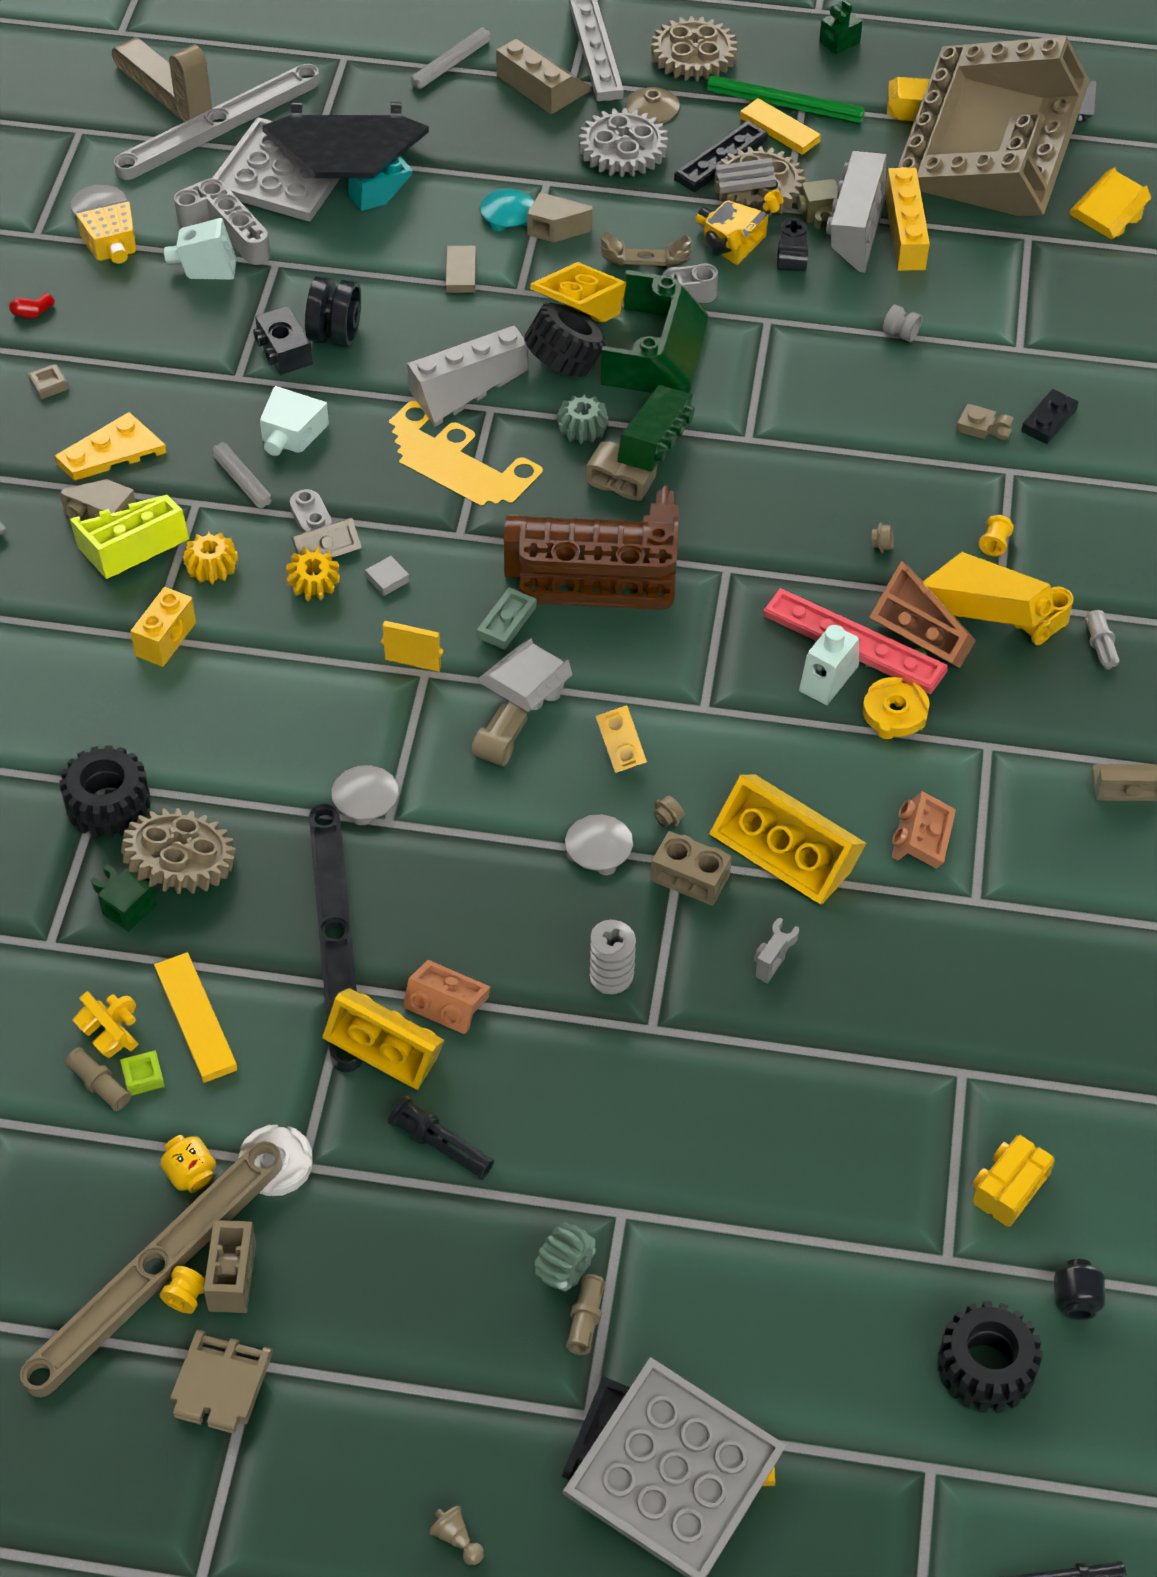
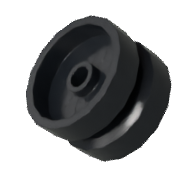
[305,276,361,347]

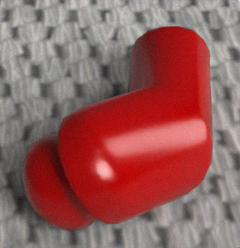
[9,293,55,319]

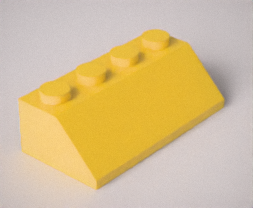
[709,774,867,904]

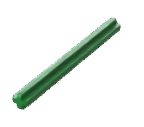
[707,76,865,123]

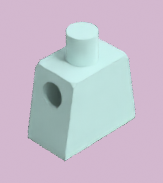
[164,218,237,280]
[260,386,329,456]
[799,625,859,705]

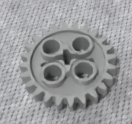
[579,108,668,177]

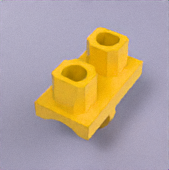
[596,705,647,773]
[72,991,139,1059]

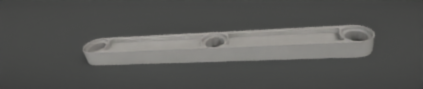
[114,64,319,180]

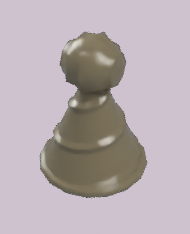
[429,1506,484,1566]

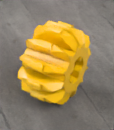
[183,531,238,585]
[286,546,340,602]

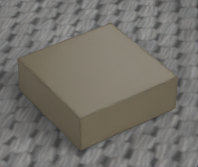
[28,364,69,400]

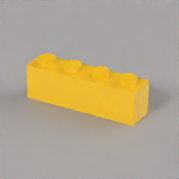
[886,167,930,271]

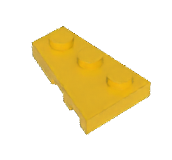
[55,412,167,481]

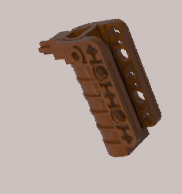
[504,486,679,610]

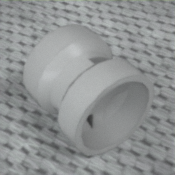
[883,304,922,343]

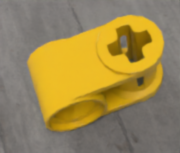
[1012,587,1073,645]

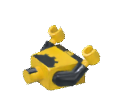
[696,190,784,265]

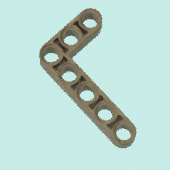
[112,37,212,122]

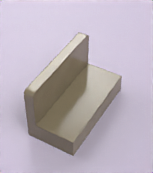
[1092,764,1157,801]

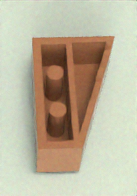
[869,561,976,668]

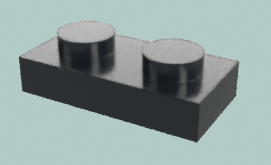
[1021,389,1079,444]

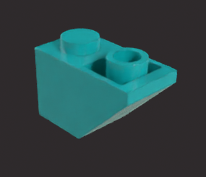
[348,156,412,211]

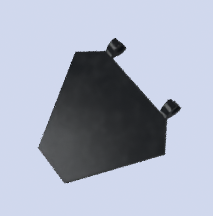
[262,102,429,178]

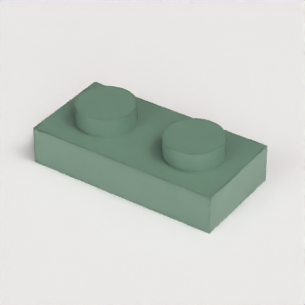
[477,587,537,650]

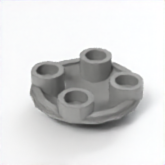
[70,185,127,216]
[332,765,399,825]
[565,814,633,875]

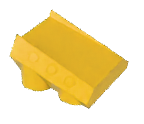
[887,77,930,121]
[1069,167,1151,240]

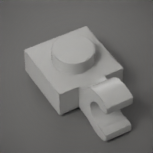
[754,918,799,984]

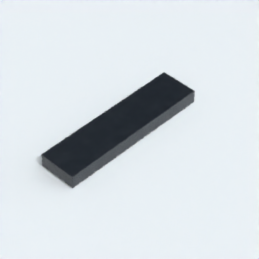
[674,120,768,193]

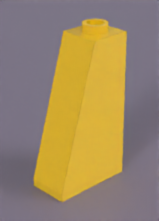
[923,552,1054,627]

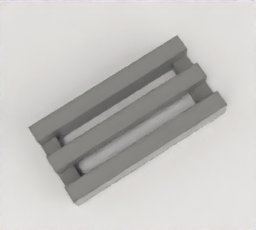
[716,158,776,194]

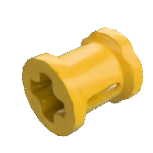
[978,515,1014,557]

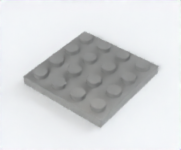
[213,117,340,222]
[563,1357,787,1577]

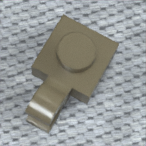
[956,403,1014,440]

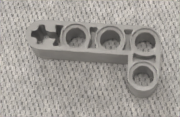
[174,178,270,265]

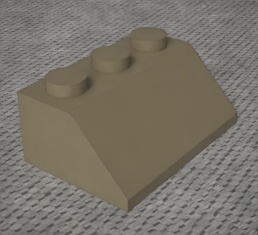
[496,39,591,115]

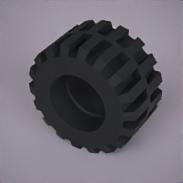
[524,303,607,377]
[60,745,151,838]
[937,1301,1042,1413]

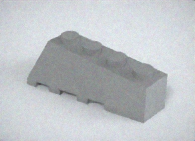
[407,325,528,427]

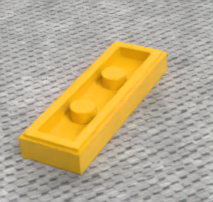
[740,98,821,155]

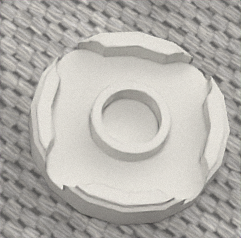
[238,1125,313,1196]

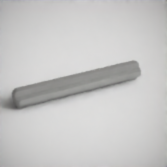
[411,27,490,89]

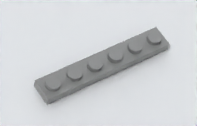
[568,0,624,101]

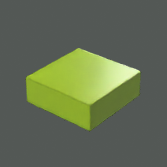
[120,1050,165,1096]

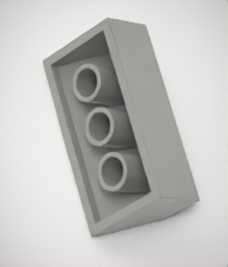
[826,151,886,273]

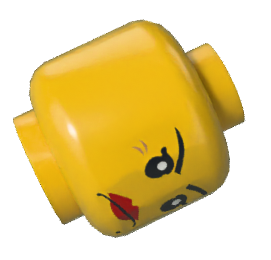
[160,1135,216,1193]

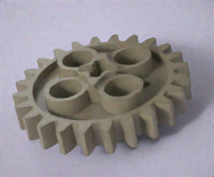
[651,16,738,81]
[714,146,805,216]
[121,808,236,894]

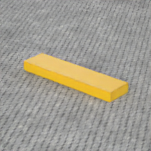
[154,952,238,1083]

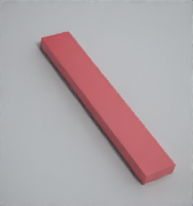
[763,588,947,695]

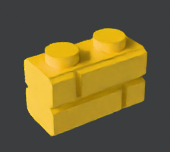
[972,1135,1055,1227]

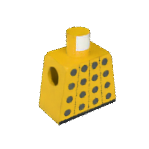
[76,200,136,264]

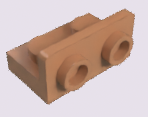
[892,791,956,869]
[403,960,491,1034]

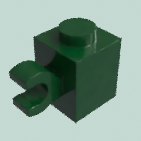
[819,0,863,55]
[91,865,157,932]

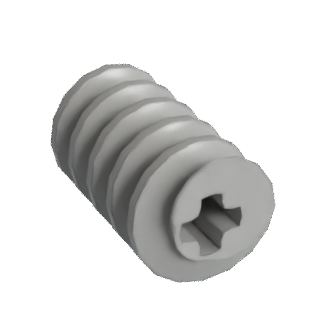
[589,920,636,995]

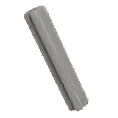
[212,442,271,508]

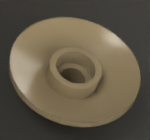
[626,87,680,124]

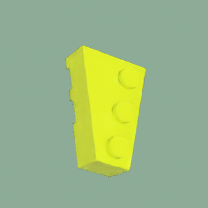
[70,495,189,579]

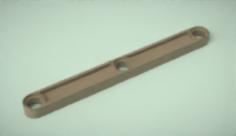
[20,1141,283,1397]

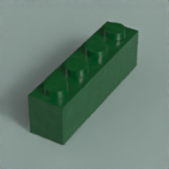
[617,385,695,472]

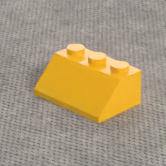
[322,988,444,1091]

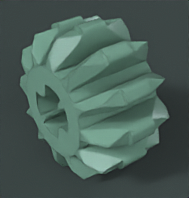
[557,393,609,444]
[535,1222,596,1292]

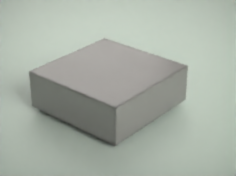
[365,556,410,596]

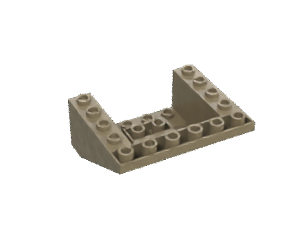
[897,36,1090,216]

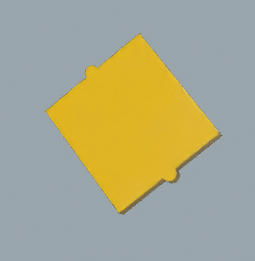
[381,621,443,672]

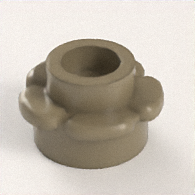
[872,522,894,553]
[654,796,685,827]

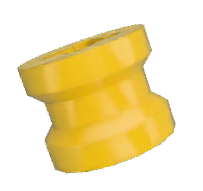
[159,1266,205,1314]

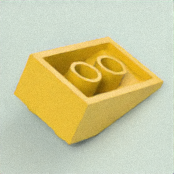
[530,262,626,322]

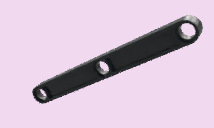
[309,803,363,1072]

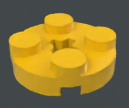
[862,677,930,739]

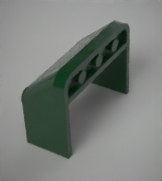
[601,270,709,393]

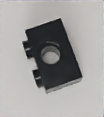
[253,306,313,375]

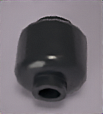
[1054,1259,1105,1320]

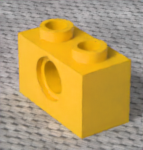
[130,587,196,667]

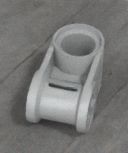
[662,263,718,303]

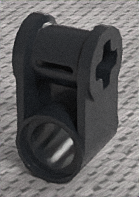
[777,218,808,272]

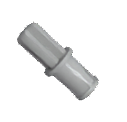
[1084,610,1120,670]

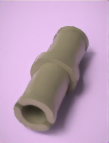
[64,1047,131,1111]
[566,1274,606,1355]

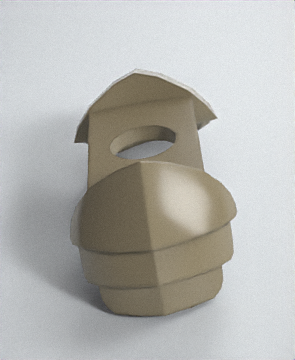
[600,232,693,268]

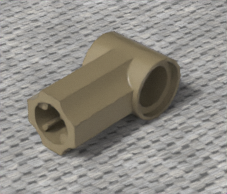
[471,701,527,767]

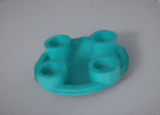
[480,189,534,231]

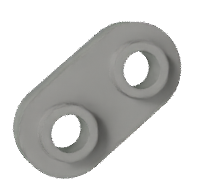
[290,489,332,533]

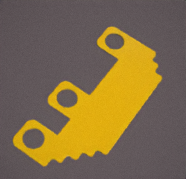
[389,401,543,505]

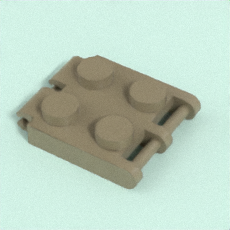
[170,1329,273,1434]

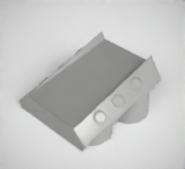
[479,638,572,712]

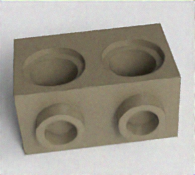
[650,831,732,906]

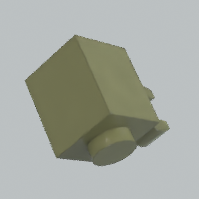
[797,179,838,229]

